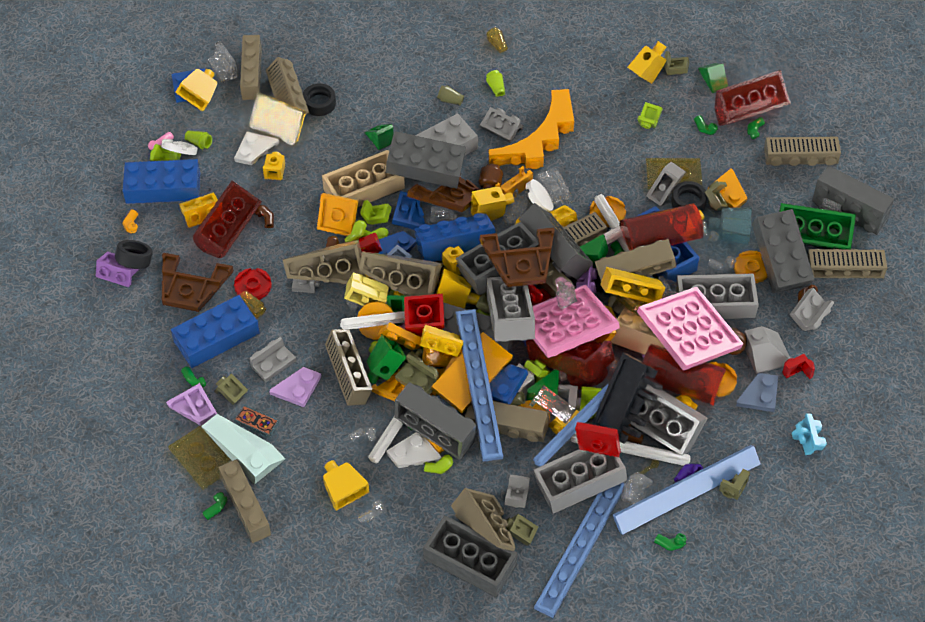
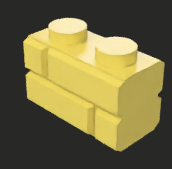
[344,273,389,306]

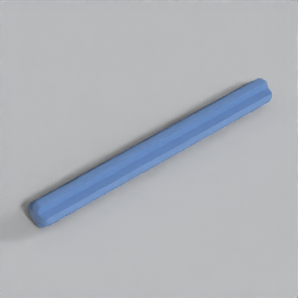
[533,384,609,467]

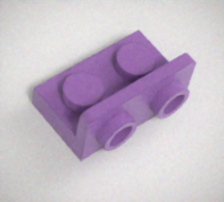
[96,251,139,287]

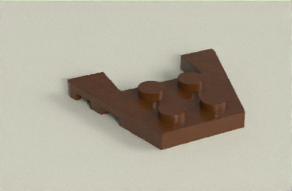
[407,174,480,212]
[479,228,555,287]
[162,253,234,312]

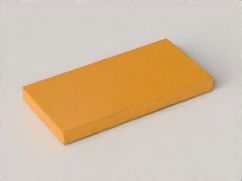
[431,332,513,414]

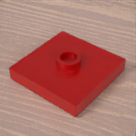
[575,422,621,457]

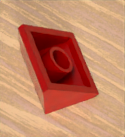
[404,294,445,337]

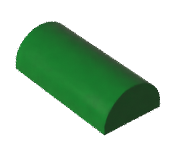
[779,203,856,250]

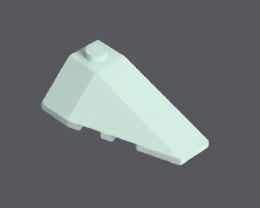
[202,414,285,484]

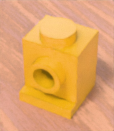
[263,152,285,180]
[442,246,464,275]

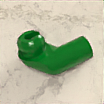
[747,117,765,139]

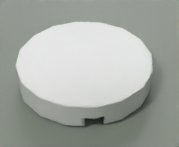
[161,139,198,155]
[526,179,554,212]

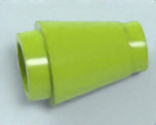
[486,70,505,97]
[185,130,212,149]

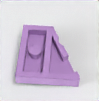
[269,367,321,407]
[166,383,217,426]

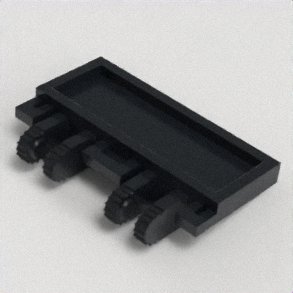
[592,353,663,444]

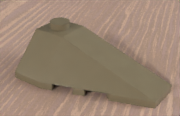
[283,240,366,284]
[359,252,441,297]
[451,488,515,551]

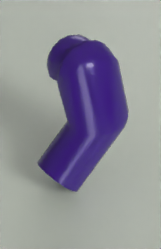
[674,464,703,482]

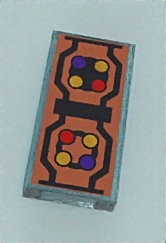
[234,405,279,438]

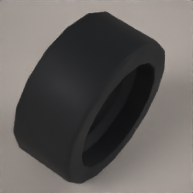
[303,83,336,116]
[671,181,707,213]
[115,240,153,269]

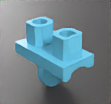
[792,413,827,455]

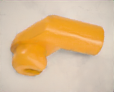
[123,209,138,234]

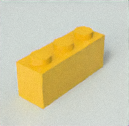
[600,267,666,303]

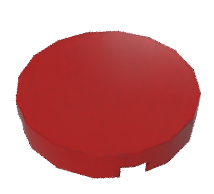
[234,268,272,301]

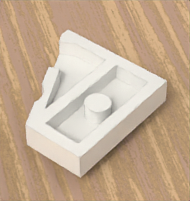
[234,132,279,165]
[386,432,442,468]

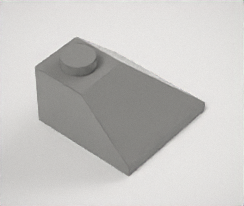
[744,326,790,374]

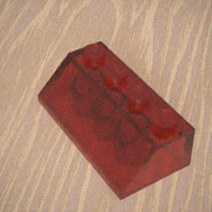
[714,70,791,126]

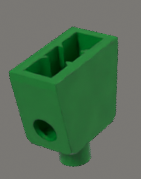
[367,334,406,384]

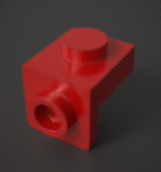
[528,285,553,306]
[782,354,815,379]

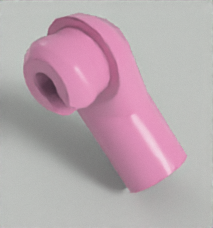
[148,132,174,150]

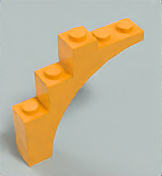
[488,89,574,169]

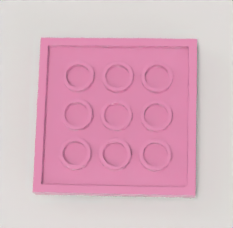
[532,285,620,358]
[637,287,743,371]

